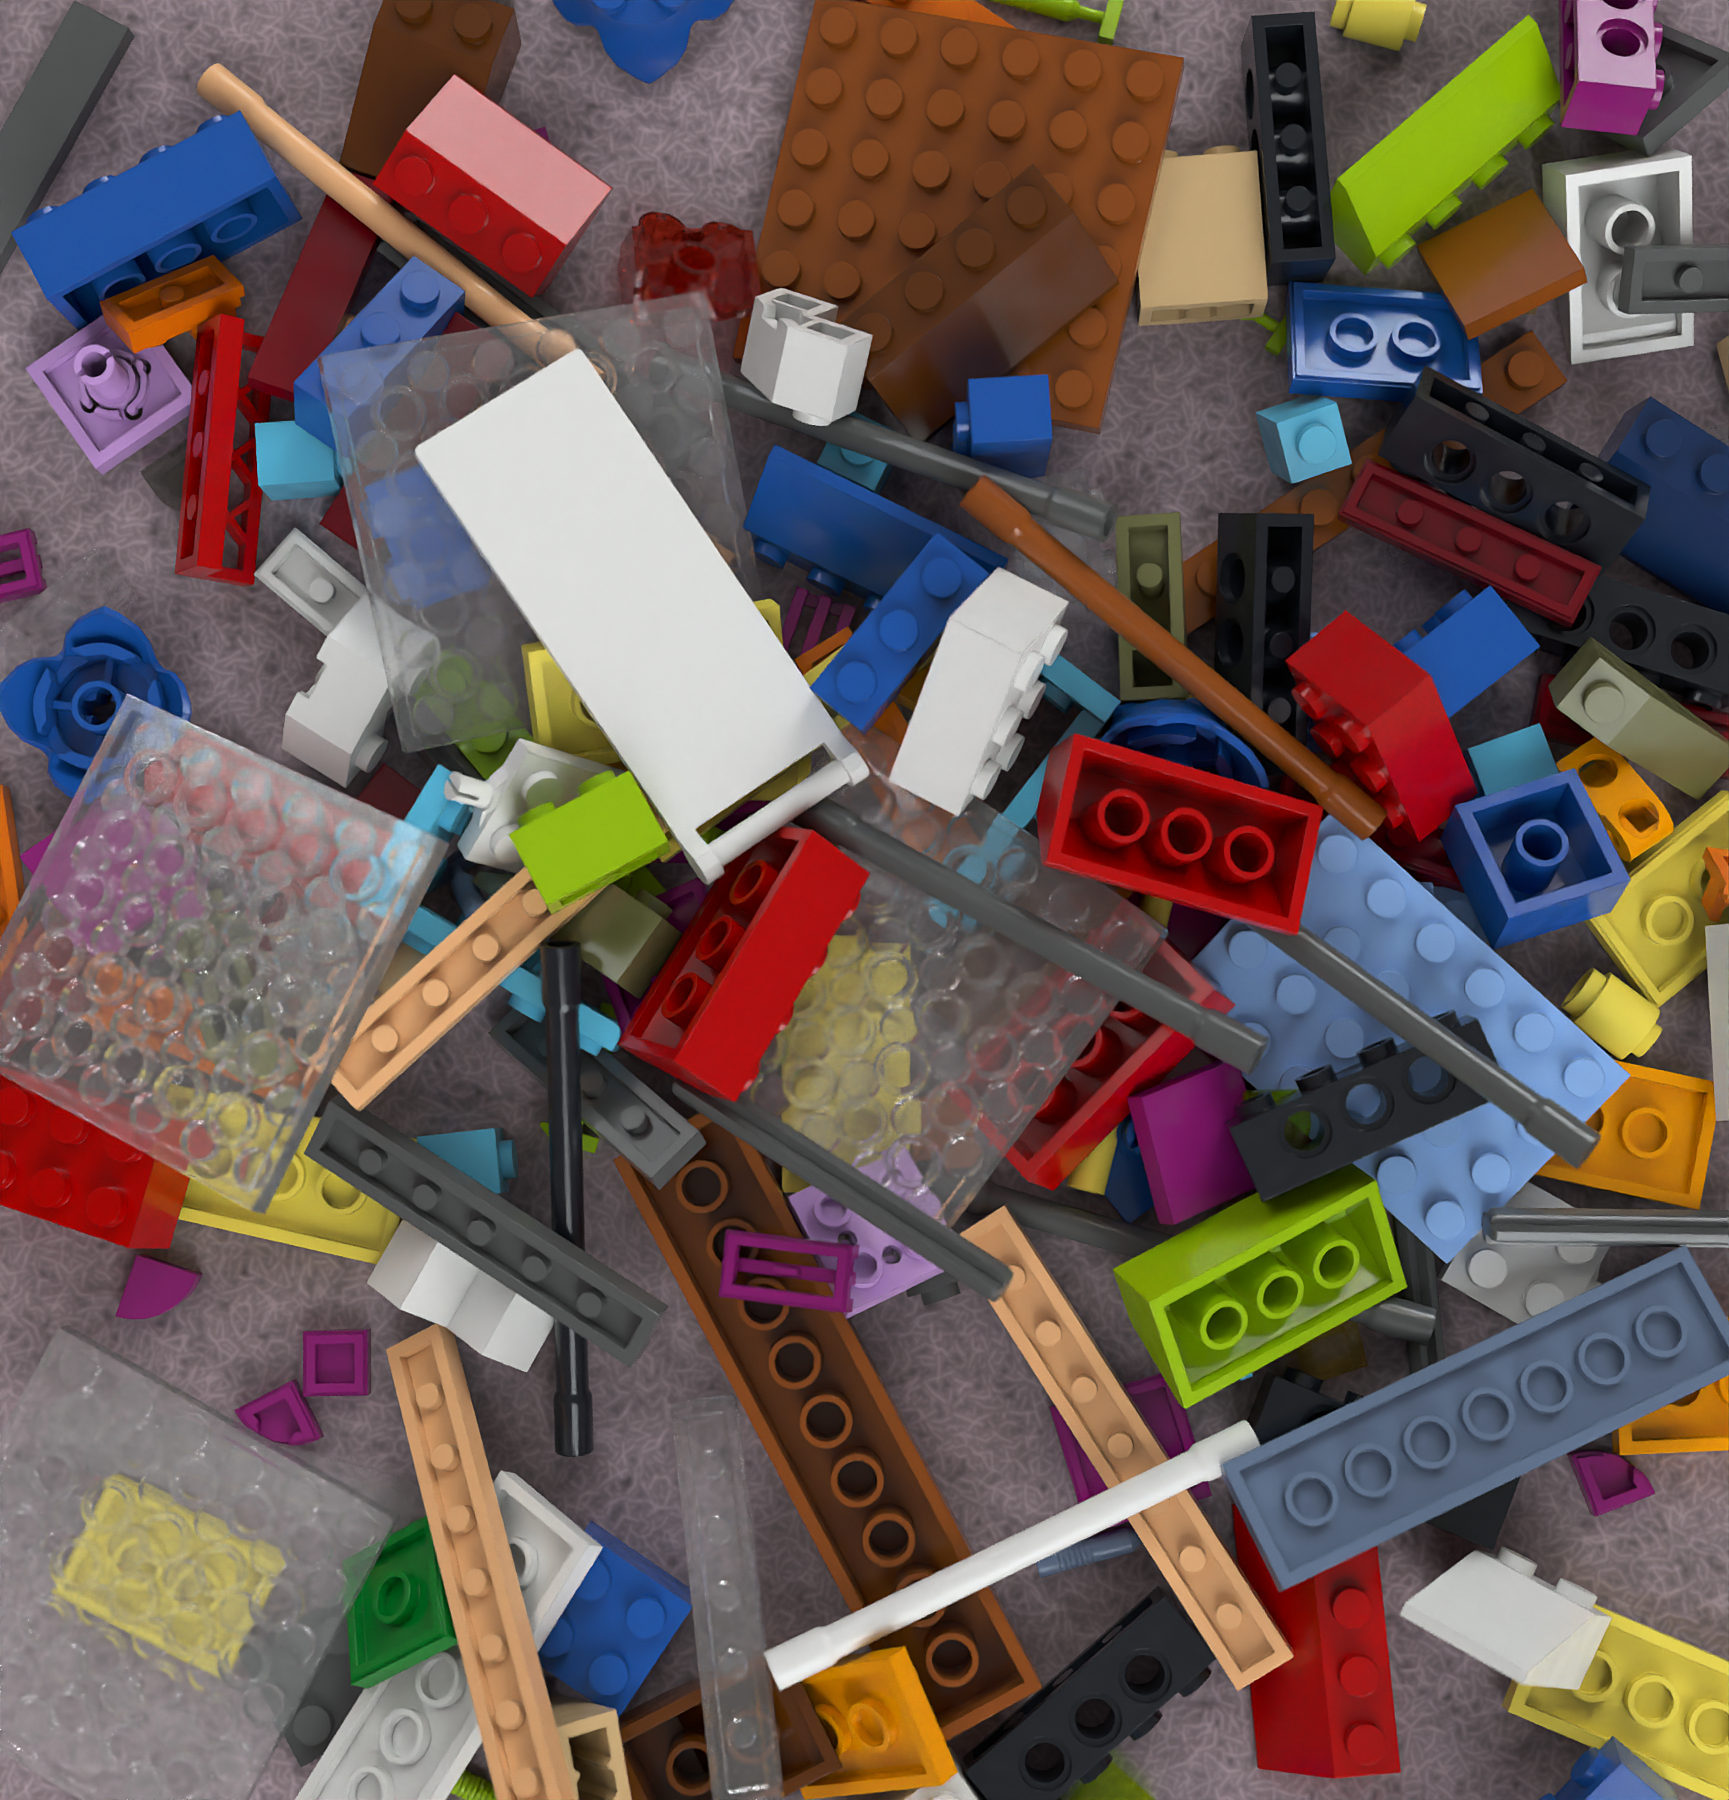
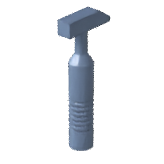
[430,849,485,920]
[1036,1527,1143,1578]

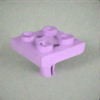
[25,315,192,475]
[787,1142,951,1319]

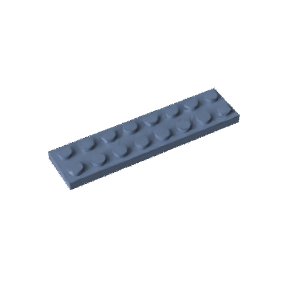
[1220,1245,1729,1592]

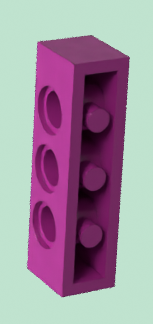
[1559,0,1665,136]

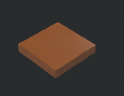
[1417,188,1588,340]

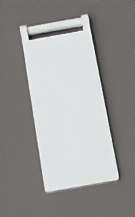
[415,349,869,885]

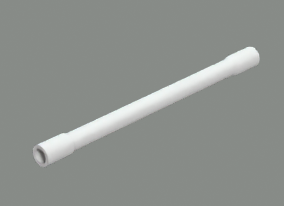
[764,1419,1260,1691]

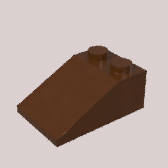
[339,0,522,180]
[618,1643,842,1800]

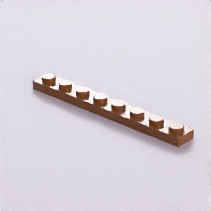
[1183,330,1568,637]

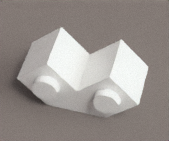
[740,288,873,426]
[281,594,430,788]
[367,1219,554,1372]

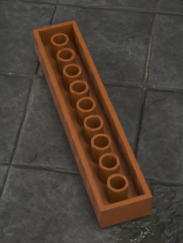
[613,1113,1043,1741]

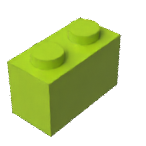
[508,770,670,915]

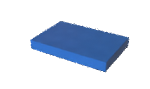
[1285,281,1483,402]

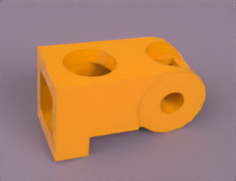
[1555,737,1674,862]

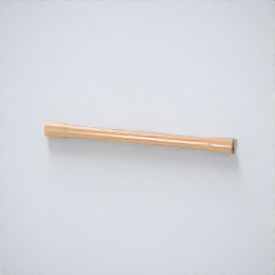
[197,63,605,380]

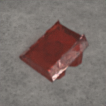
[618,211,761,334]

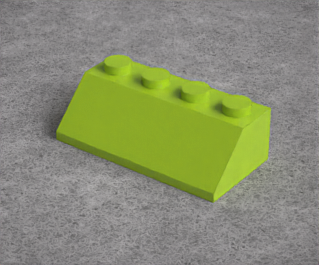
[1330,14,1560,276]
[1112,1163,1407,1409]

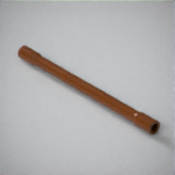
[958,474,1387,840]

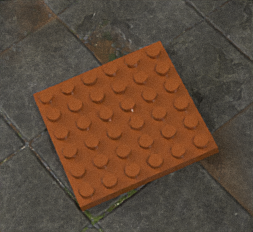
[732,0,1185,434]

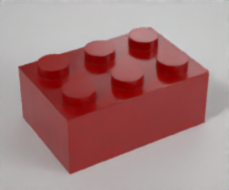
[1285,610,1478,842]
[0,1066,207,1249]

